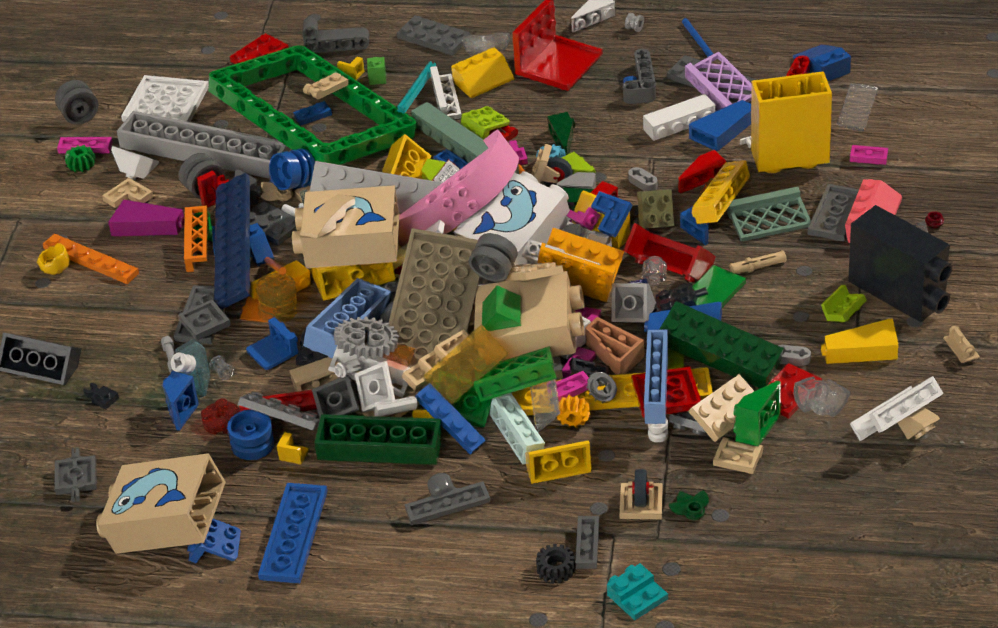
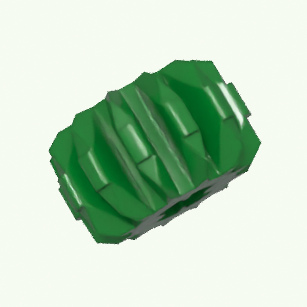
[65,145,95,173]

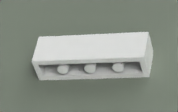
[643,94,715,141]

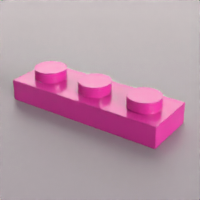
[57,137,113,154]

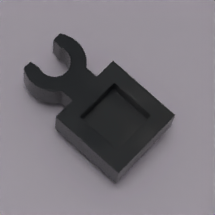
[83,383,119,410]

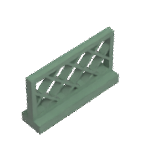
[727,187,811,242]

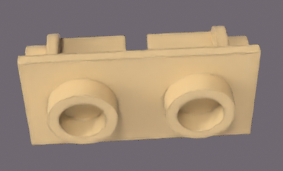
[943,326,980,363]

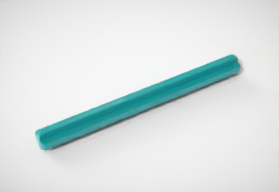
[397,61,436,114]

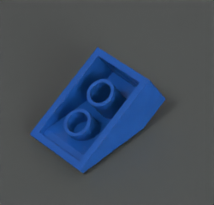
[793,44,851,81]

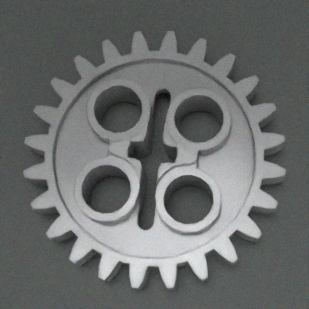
[334,317,399,359]

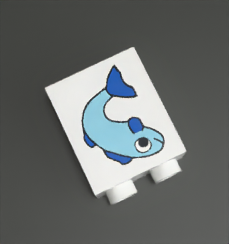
[454,171,571,265]

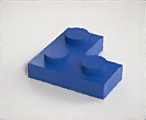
[591,191,633,238]

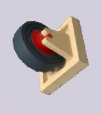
[531,144,573,187]
[620,469,663,519]

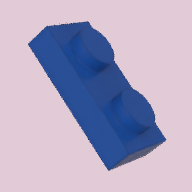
[293,101,332,126]

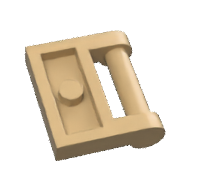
[713,437,763,474]

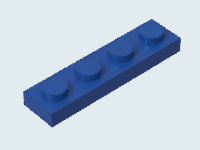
[415,383,486,455]

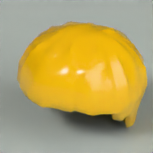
[37,243,69,275]

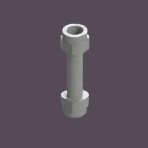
[161,336,176,373]

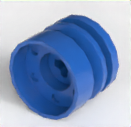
[269,148,315,190]

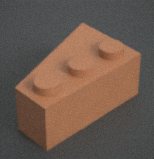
[585,317,644,375]

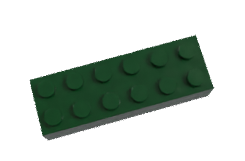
[659,301,784,388]
[314,414,442,465]

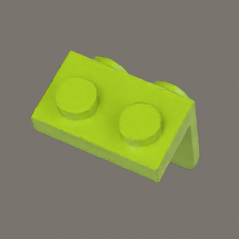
[461,106,510,140]

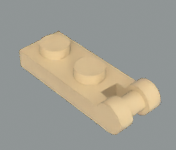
[303,73,348,99]

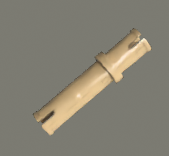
[729,250,787,274]

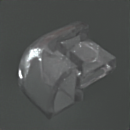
[462,32,510,55]
[793,377,851,417]

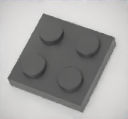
[178,300,231,341]

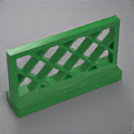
[474,346,557,402]

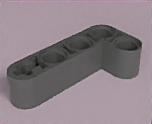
[302,17,369,53]
[623,49,656,104]

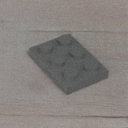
[250,201,297,246]

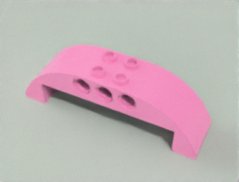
[398,129,519,246]

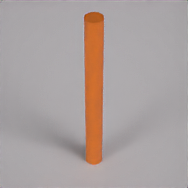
[264,257,286,275]

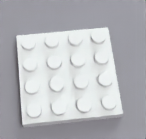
[121,75,208,122]

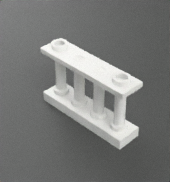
[850,376,943,441]

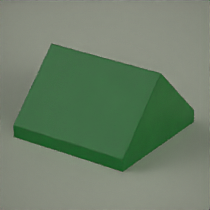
[482,285,522,332]

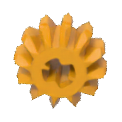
[556,395,590,428]

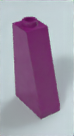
[108,199,185,236]

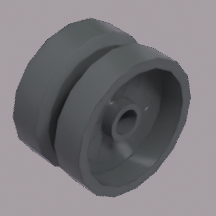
[55,80,99,124]
[179,153,225,199]
[468,233,518,282]

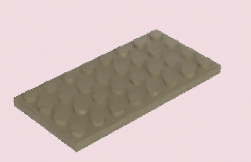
[383,228,480,377]

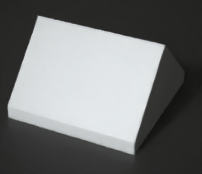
[355,361,395,412]

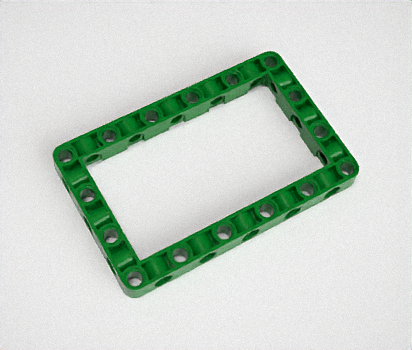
[208,45,416,165]

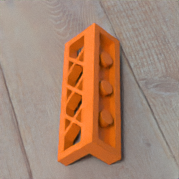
[184,205,207,272]

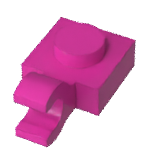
[509,140,528,165]

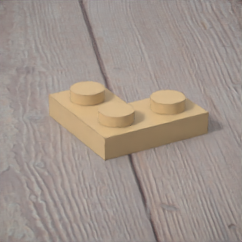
[102,178,154,208]

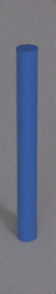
[682,18,714,57]

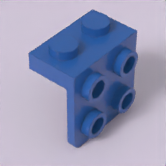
[246,317,298,370]
[187,519,241,563]

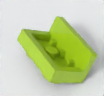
[821,285,867,323]

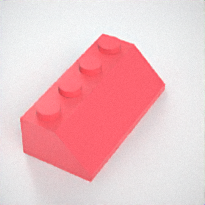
[845,179,902,243]

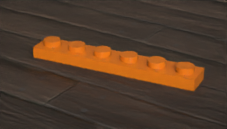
[43,233,139,284]

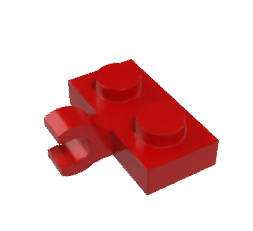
[197,170,229,208]

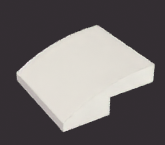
[374,396,417,417]

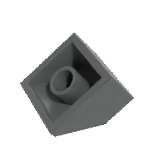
[312,375,361,418]

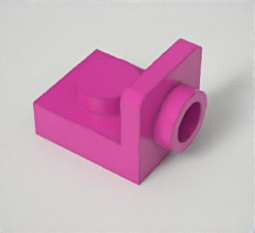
[567,207,600,231]

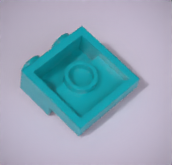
[607,563,668,620]

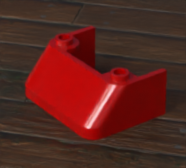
[623,223,716,283]

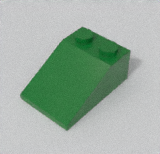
[424,370,492,428]
[733,381,781,446]

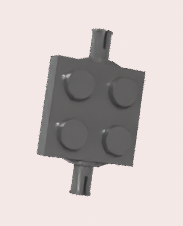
[55,447,97,502]

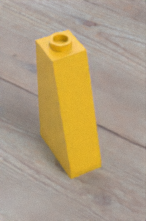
[821,318,899,364]

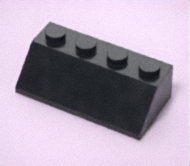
[0,332,82,385]

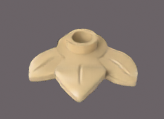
[261,182,293,201]

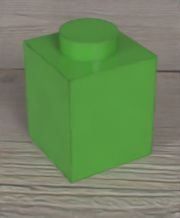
[367,57,386,85]

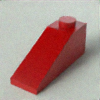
[678,150,726,194]

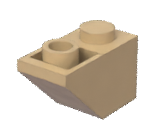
[897,407,940,440]

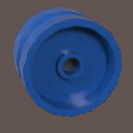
[227,409,274,460]

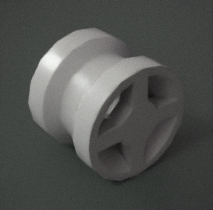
[625,13,644,32]

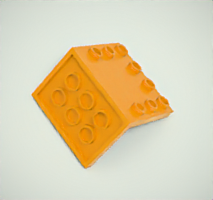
[537,228,624,302]

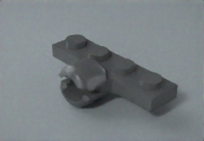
[405,473,490,525]

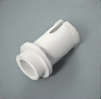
[334,358,361,378]

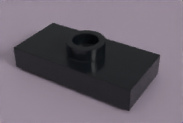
[570,358,609,377]

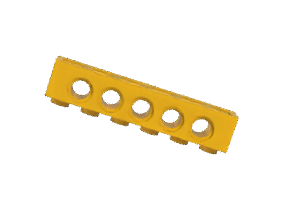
[692,160,750,224]

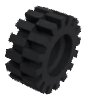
[536,544,575,584]

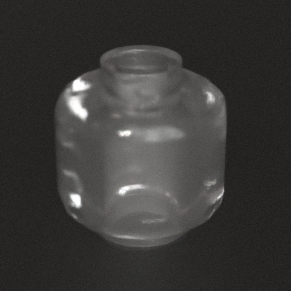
[642,256,667,286]

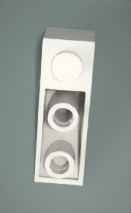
[571,0,615,32]

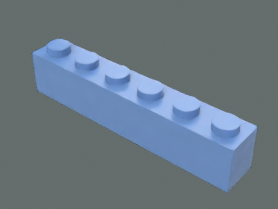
[644,330,668,424]

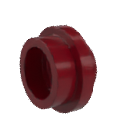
[925,211,944,228]

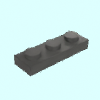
[575,516,599,569]

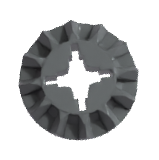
[586,372,617,403]

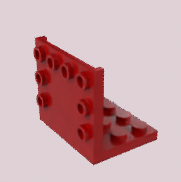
[512,0,603,91]

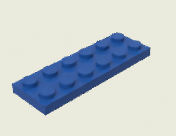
[258,483,328,584]

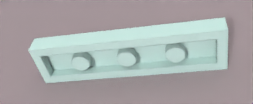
[489,393,545,465]

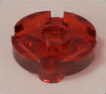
[201,398,240,434]

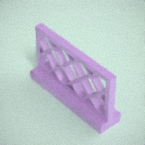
[685,52,751,110]

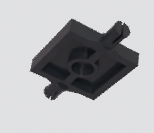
[652,283,708,313]

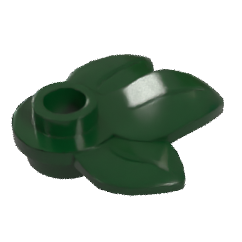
[669,490,709,520]

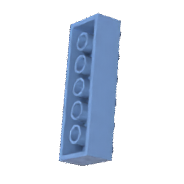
[303,278,391,358]

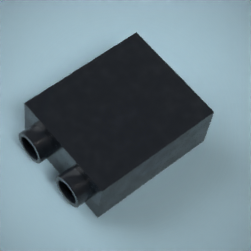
[848,205,952,322]

